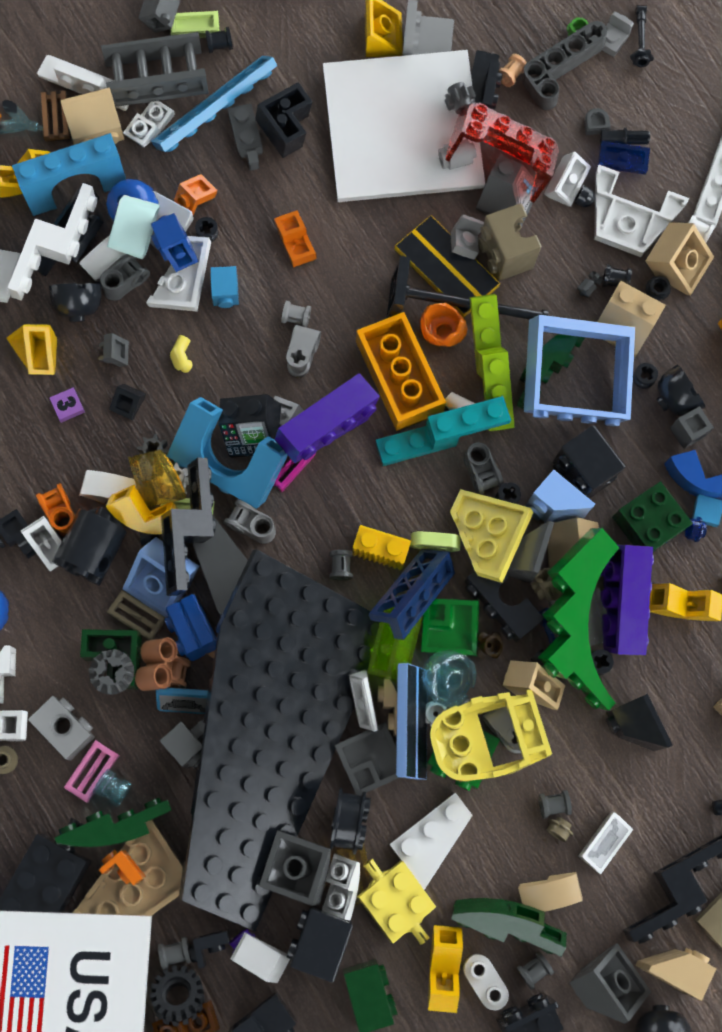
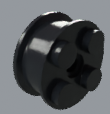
[330,788,371,855]

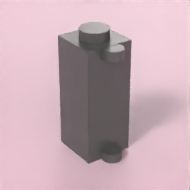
[139,0,180,33]

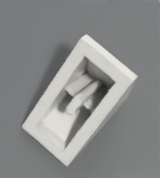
[21,516,62,571]
[230,932,290,983]

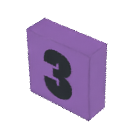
[50,387,85,423]

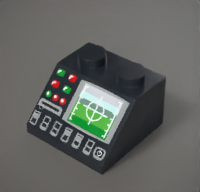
[218,394,281,458]

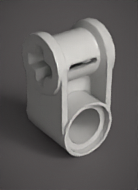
[286,325,321,377]
[223,499,276,544]
[482,706,521,754]

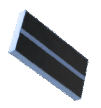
[396,663,428,780]

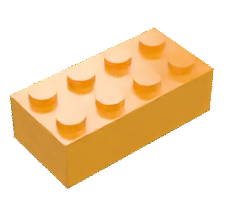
[356,312,446,431]

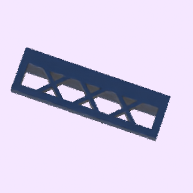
[369,549,455,640]

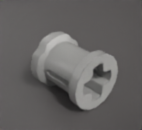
[281,300,311,327]

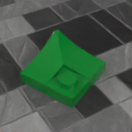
[421,599,479,656]

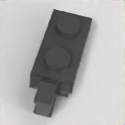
[227,103,263,171]

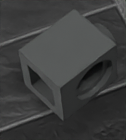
[670,406,714,449]

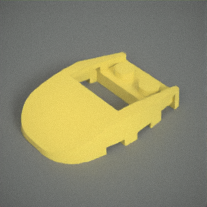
[430,690,552,782]

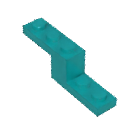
[375,396,511,466]

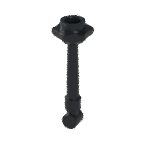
[630,5,654,67]

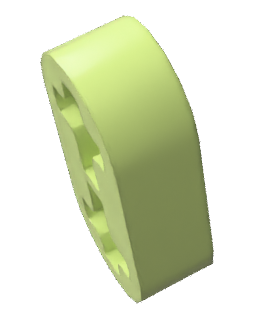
[410,531,461,552]

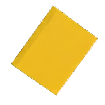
[365,0,403,57]

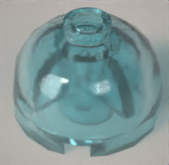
[421,650,477,707]

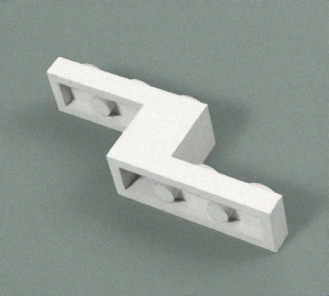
[7,183,97,301]

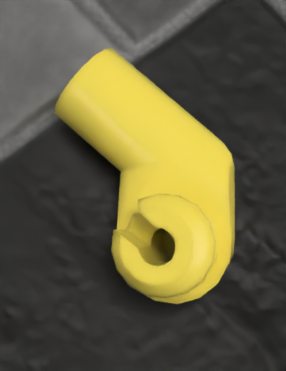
[170,335,192,373]

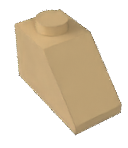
[503,661,565,710]

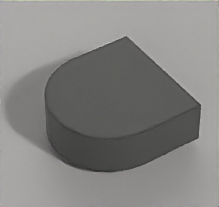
[584,108,611,135]

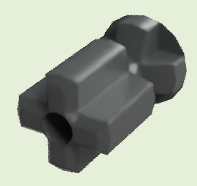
[577,271,603,298]

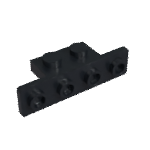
[471,50,503,142]
[37,182,104,276]

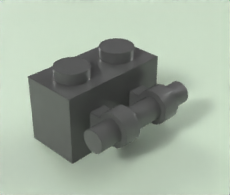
[160,719,205,769]

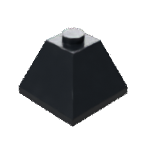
[606,694,673,751]

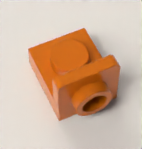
[174,174,218,215]
[99,850,147,886]

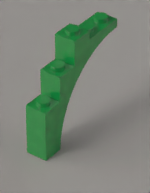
[538,528,619,711]

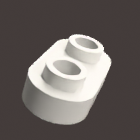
[463,954,509,1010]

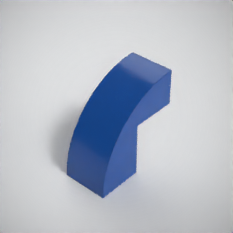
[664,450,722,500]

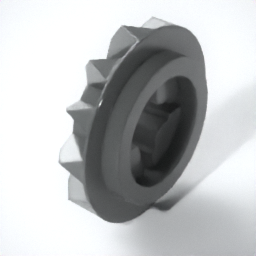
[88,649,134,695]

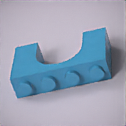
[12,133,126,216]
[167,397,288,509]

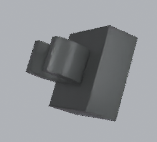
[98,333,129,367]

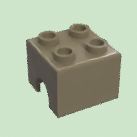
[478,203,542,281]

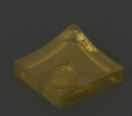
[128,449,187,507]

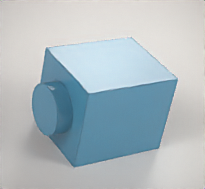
[210,266,239,308]

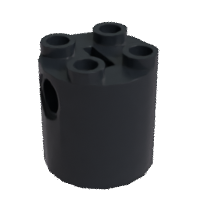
[52,506,127,586]

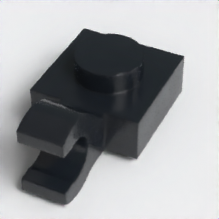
[0,509,37,559]

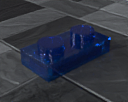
[597,141,650,175]

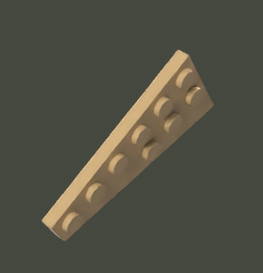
[72,819,183,916]

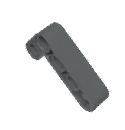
[523,21,607,110]

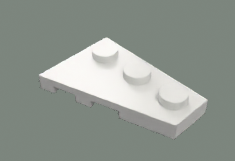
[146,236,211,311]
[389,793,473,890]

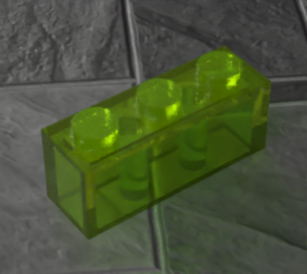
[367,595,423,683]

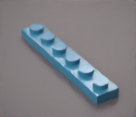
[151,55,278,152]

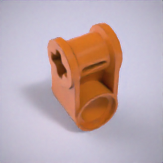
[36,483,75,537]

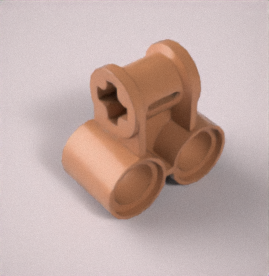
[135,637,191,691]

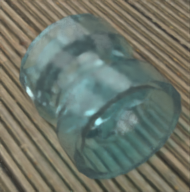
[93,769,132,808]

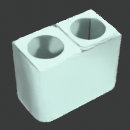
[107,195,160,260]

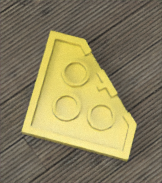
[450,489,533,583]

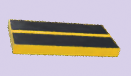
[394,215,500,318]

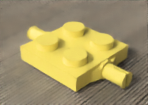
[357,858,436,945]

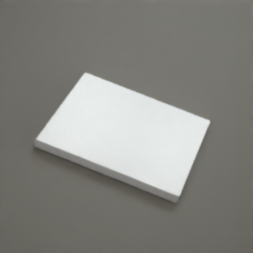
[323,50,485,202]

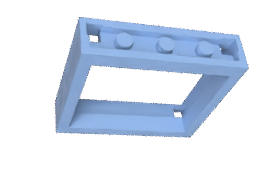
[524,315,635,426]

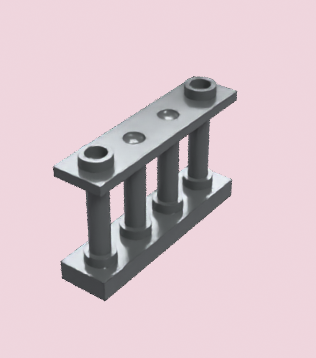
[101,32,209,107]

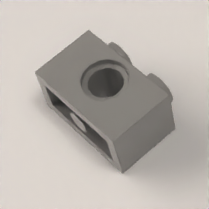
[28,696,95,761]

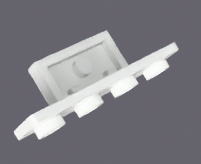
[37,55,129,111]

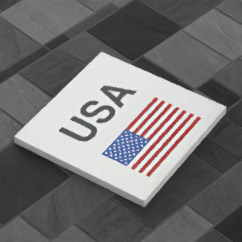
[0,911,152,1032]

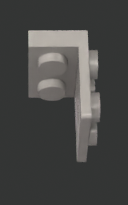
[402,0,454,56]

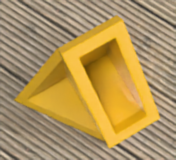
[6,324,57,375]

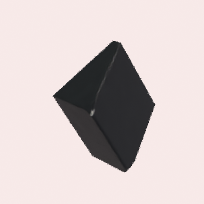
[109,384,146,420]

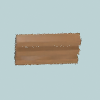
[41,91,70,141]

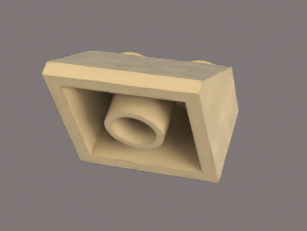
[60,87,125,145]
[645,222,714,295]
[597,281,666,357]
[635,948,717,1001]

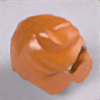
[420,302,468,347]

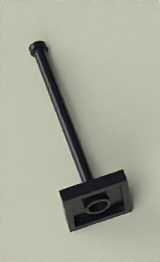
[386,256,549,320]

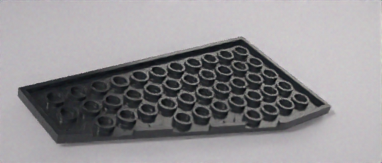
[179,549,390,931]

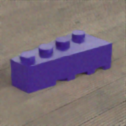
[275,373,380,463]
[600,544,654,655]

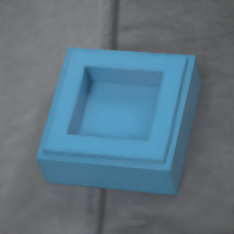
[691,494,722,527]

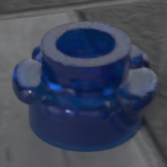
[685,516,707,542]

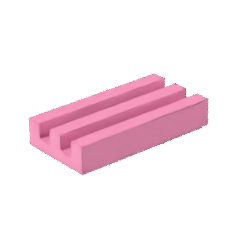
[64,740,120,803]

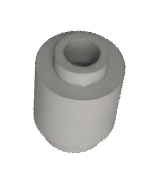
[438,139,477,170]

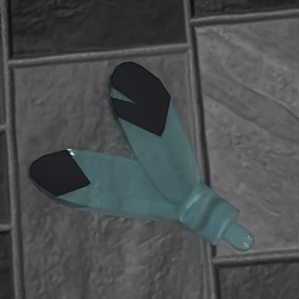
[0,100,43,134]

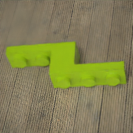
[469,294,515,431]

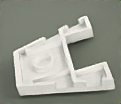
[594,165,689,257]

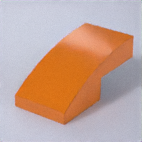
[274,210,317,267]

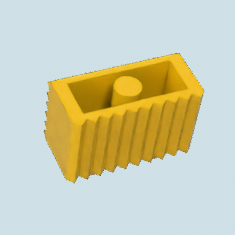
[353,525,411,571]

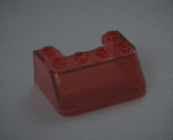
[445,103,559,203]

